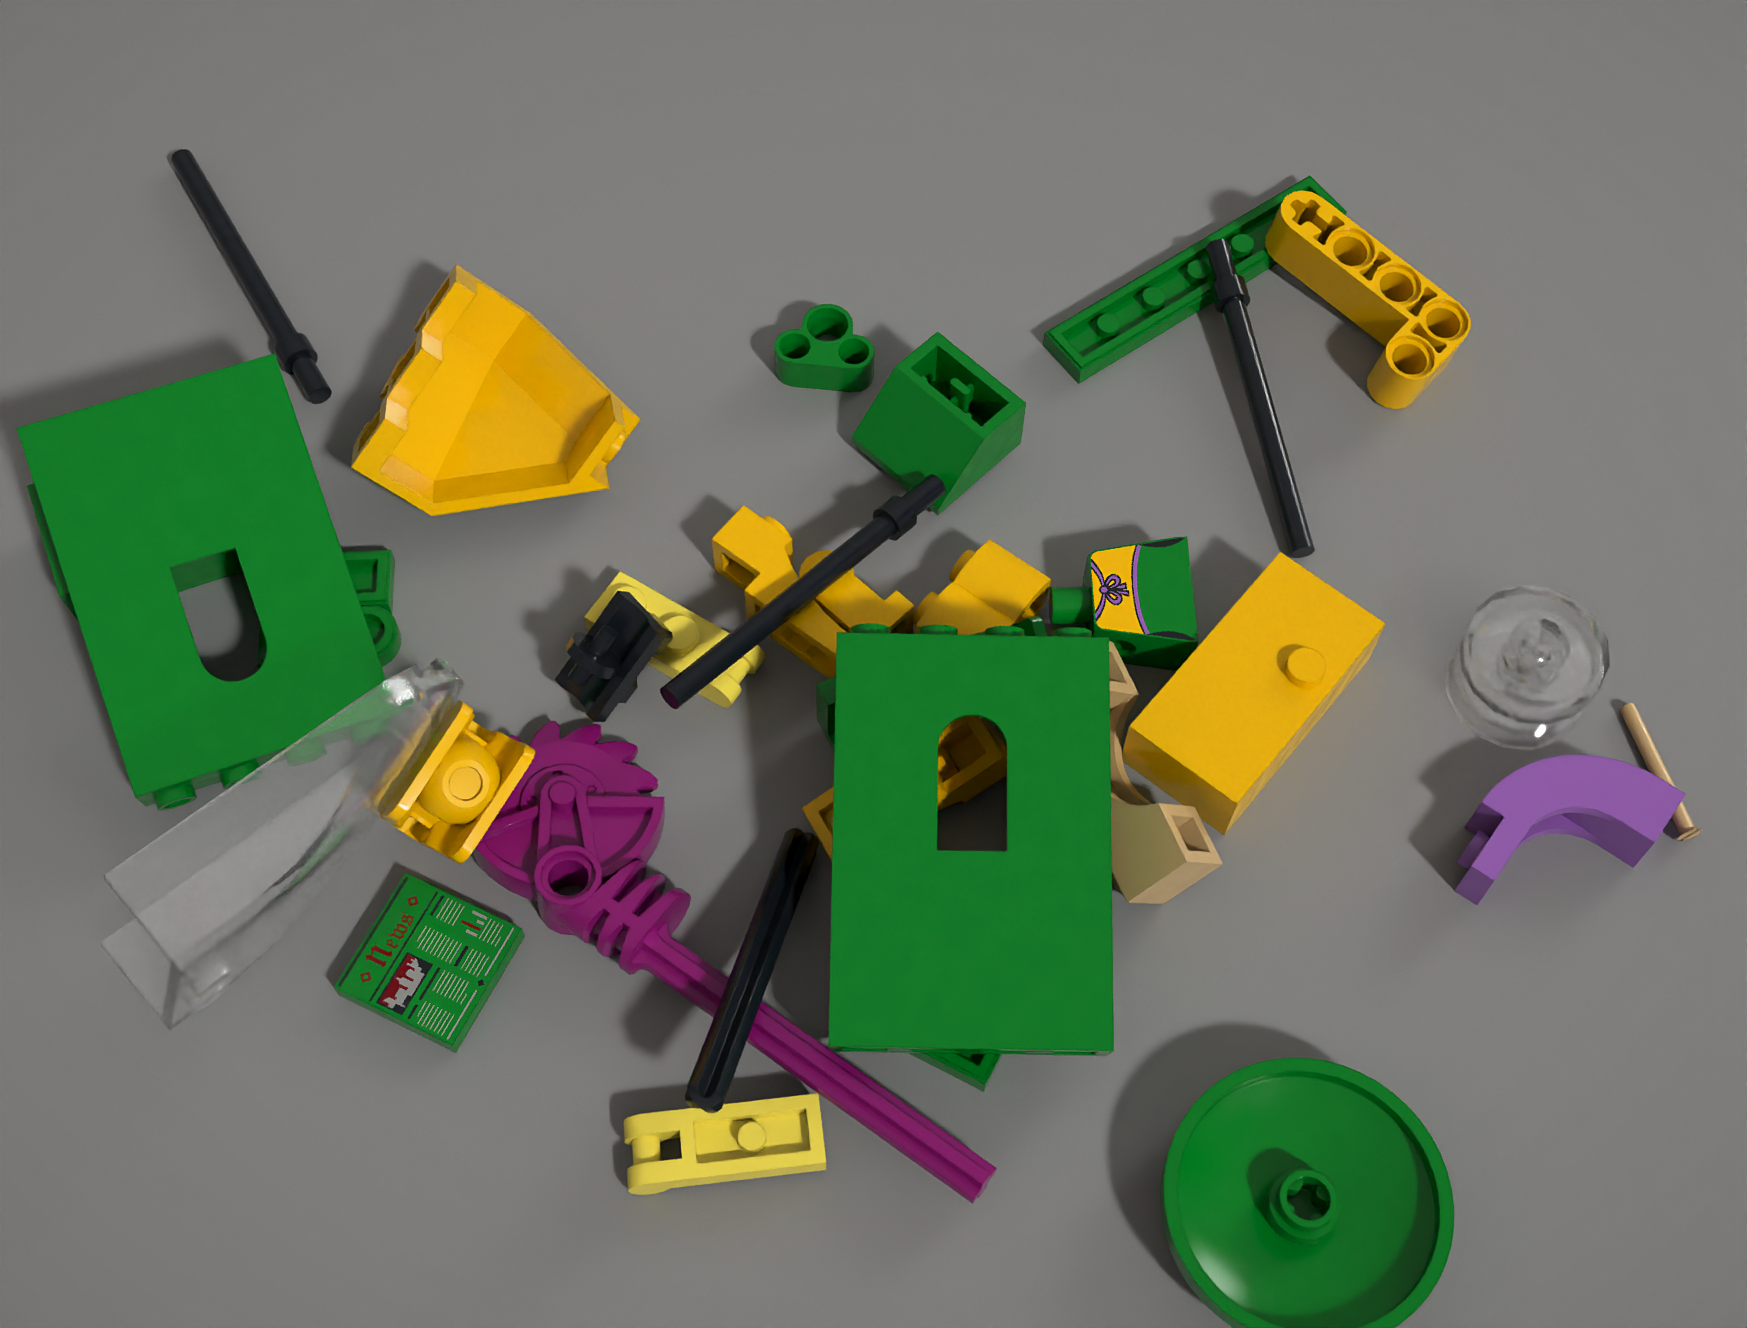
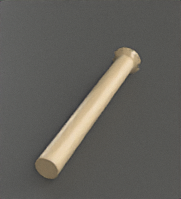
[1619,703,1702,841]

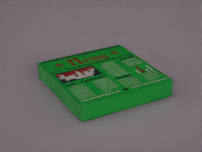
[334,873,525,1053]

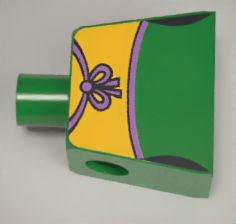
[1049,536,1198,671]

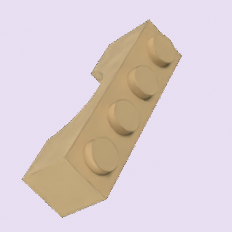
[1109,641,1223,904]

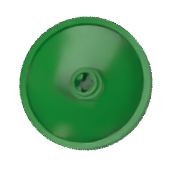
[1160,1058,1454,1328]

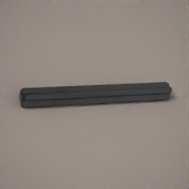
[685,828,819,1113]

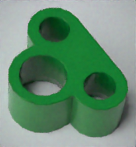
[774,304,875,392]

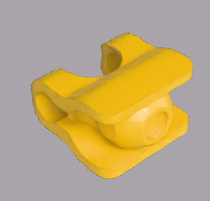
[379,700,535,864]

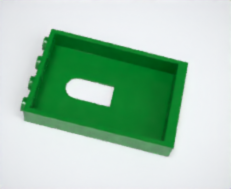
[16,353,400,811]
[828,623,1114,1056]

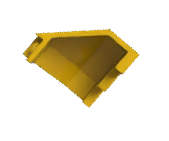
[351,264,641,516]

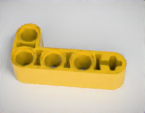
[1265,190,1471,409]

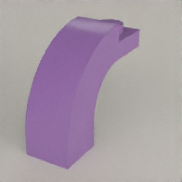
[1454,754,1686,905]

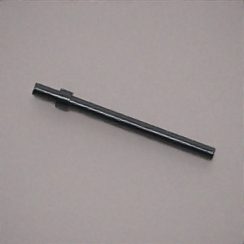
[171,149,332,404]
[1206,239,1315,558]
[660,474,946,709]

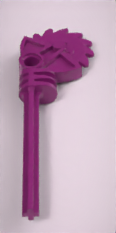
[472,721,997,1204]

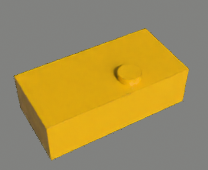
[1122,552,1386,835]

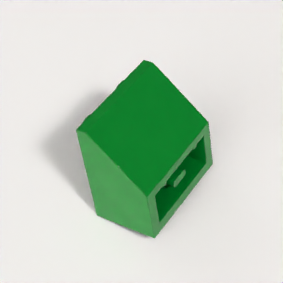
[852,331,1026,515]

